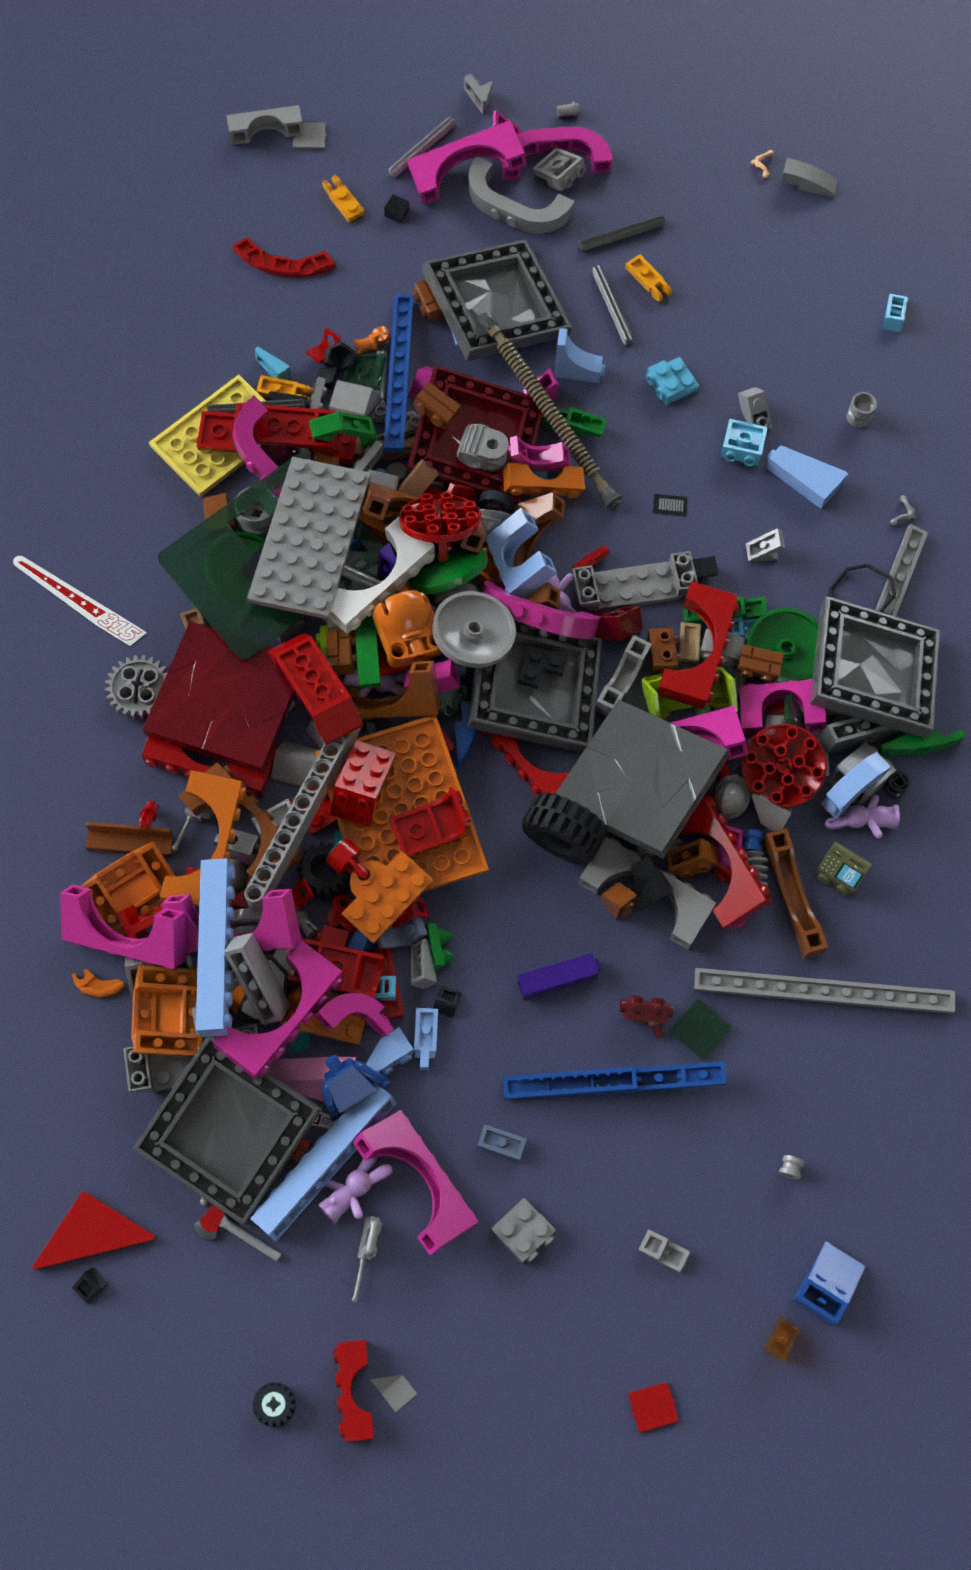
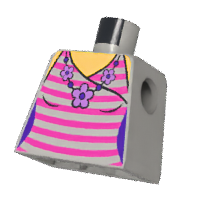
[214,830,261,866]

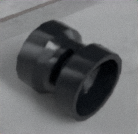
[885,772,910,798]

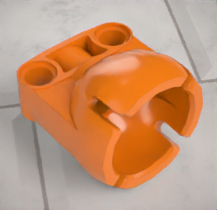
[373,590,442,668]

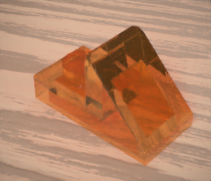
[761,1317,800,1363]

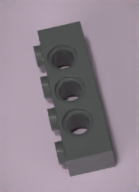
[817,718,899,755]

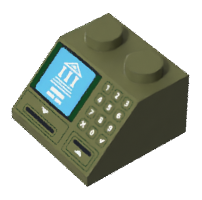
[814,842,872,897]

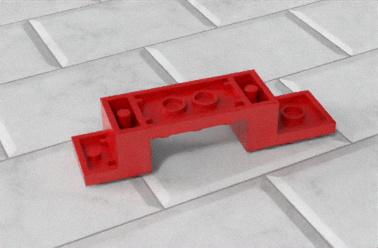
[196,403,357,463]

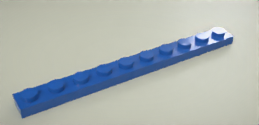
[384,294,414,453]

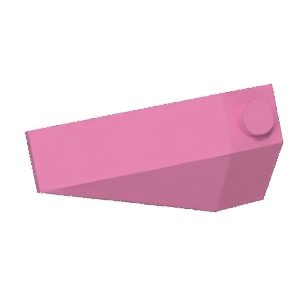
[268,1057,356,1102]

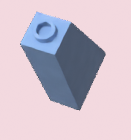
[766,445,848,509]

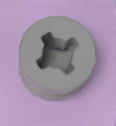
[779,1155,805,1180]

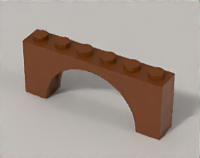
[363,481,486,553]
[513,492,565,609]
[331,661,442,719]
[178,762,302,881]

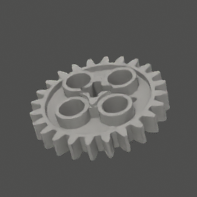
[104,655,167,720]

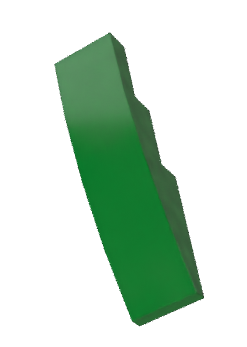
[540,407,607,437]
[683,596,767,623]
[355,618,381,689]
[878,729,966,757]

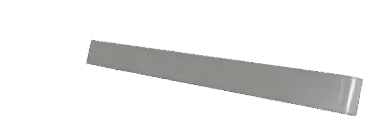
[244,712,361,911]

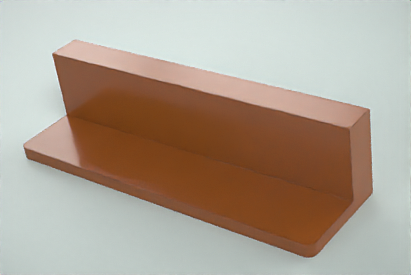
[85,822,174,857]

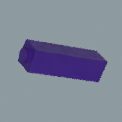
[517,953,601,1000]

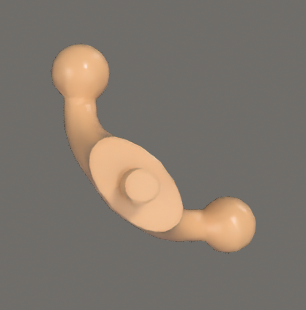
[751,150,774,179]

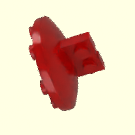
[399,492,481,561]
[741,724,827,808]

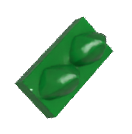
[422,923,454,971]

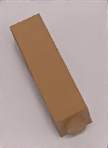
[382,459,438,525]

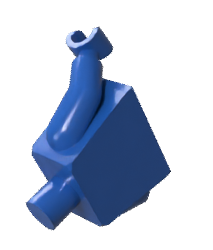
[321,1055,392,1121]

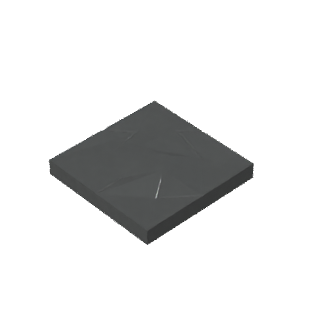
[422,239,572,361]
[810,596,940,738]
[467,620,602,753]
[555,700,729,859]
[133,1036,323,1226]

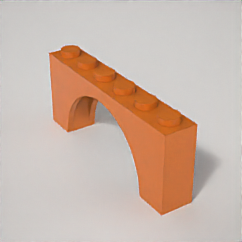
[160,770,246,907]

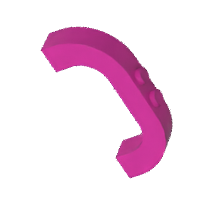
[501,127,613,180]
[233,396,286,497]
[481,580,601,639]

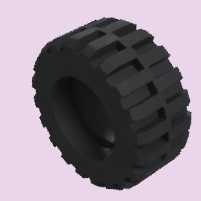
[521,792,607,864]

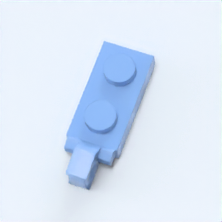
[414,1008,438,1070]

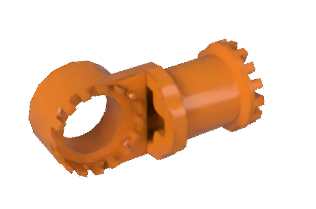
[353,326,391,356]

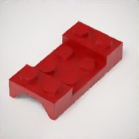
[288,938,384,999]

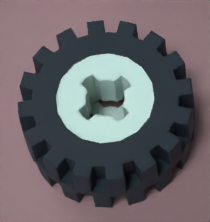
[252,1382,296,1427]

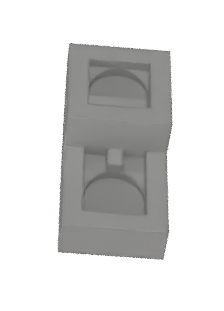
[638,1229,691,1274]

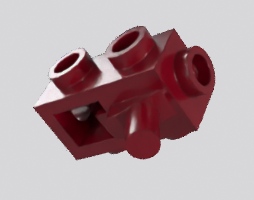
[619,995,673,1038]

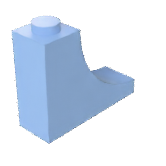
[554,328,606,383]

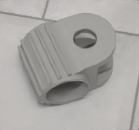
[456,424,509,471]

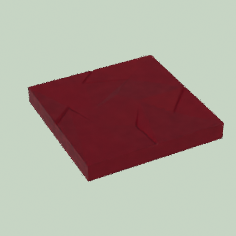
[405,365,543,505]
[143,621,296,774]

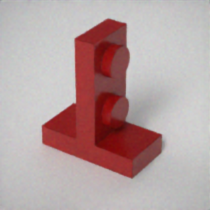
[116,904,163,939]

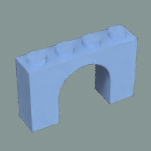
[485,508,557,599]

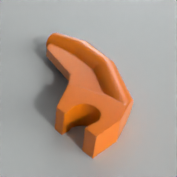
[72,969,125,998]

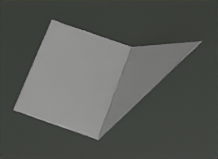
[370,1375,417,1413]

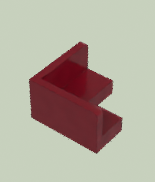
[591,606,643,641]

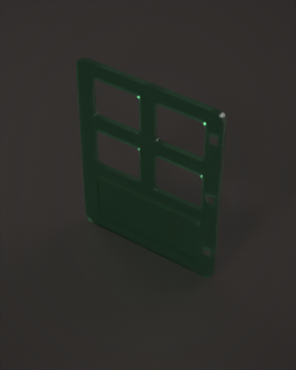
[158,453,384,660]

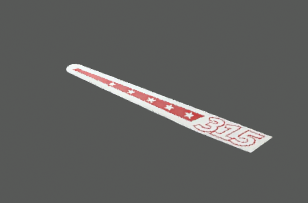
[13,556,147,646]

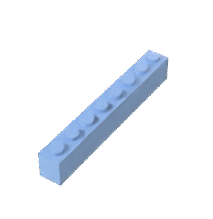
[196,858,235,1037]
[250,1083,397,1242]

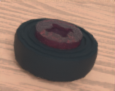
[479,490,514,514]

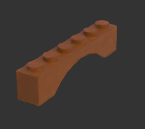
[763,828,828,959]

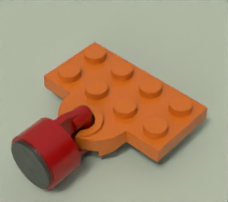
[326,838,433,944]

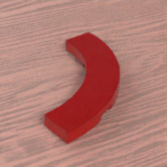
[232,237,336,278]

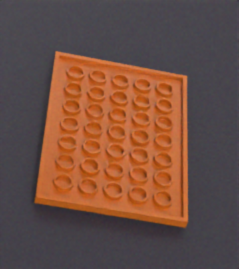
[315,715,489,892]

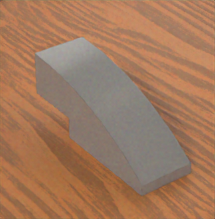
[781,158,837,197]

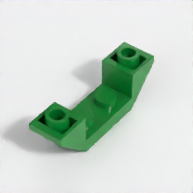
[309,412,379,448]

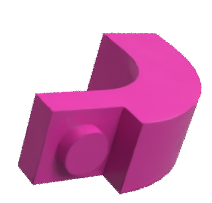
[509,436,571,472]
[313,993,394,1038]

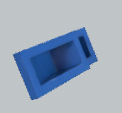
[454,701,476,768]

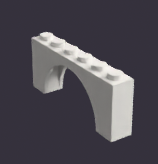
[329,517,435,634]

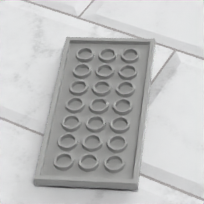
[247,457,371,620]

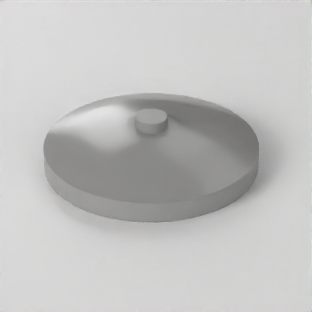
[432,591,516,668]

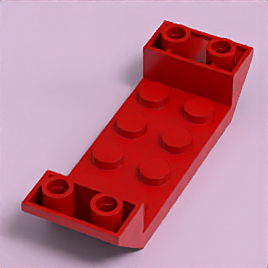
[267,633,364,745]

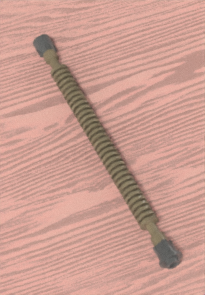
[478,311,622,509]

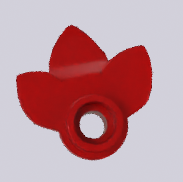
[326,894,357,935]

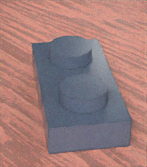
[477,1124,527,1161]

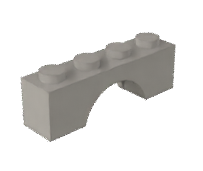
[226,105,304,145]
[595,635,652,717]

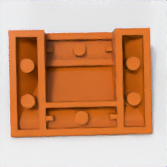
[81,842,176,936]
[131,965,203,1057]

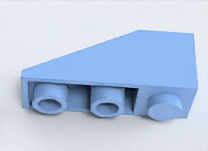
[366,1027,414,1075]

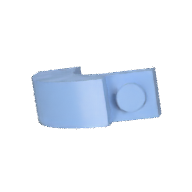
[821,752,891,819]

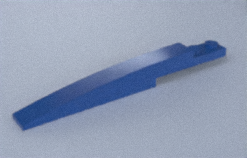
[503,1061,727,1099]

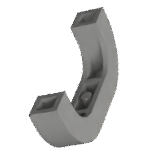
[468,156,575,234]

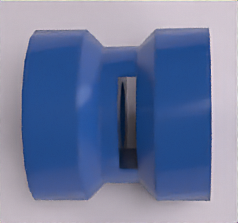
[742,829,764,852]

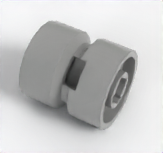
[846,392,877,428]

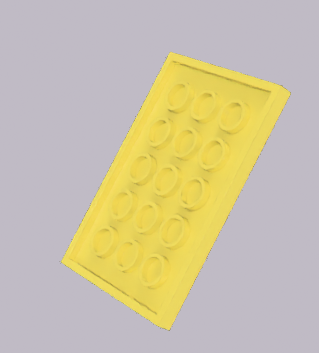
[149,375,266,498]

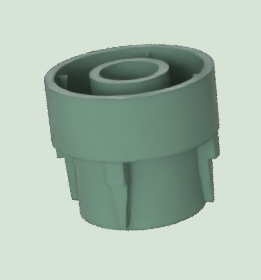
[439,682,468,716]

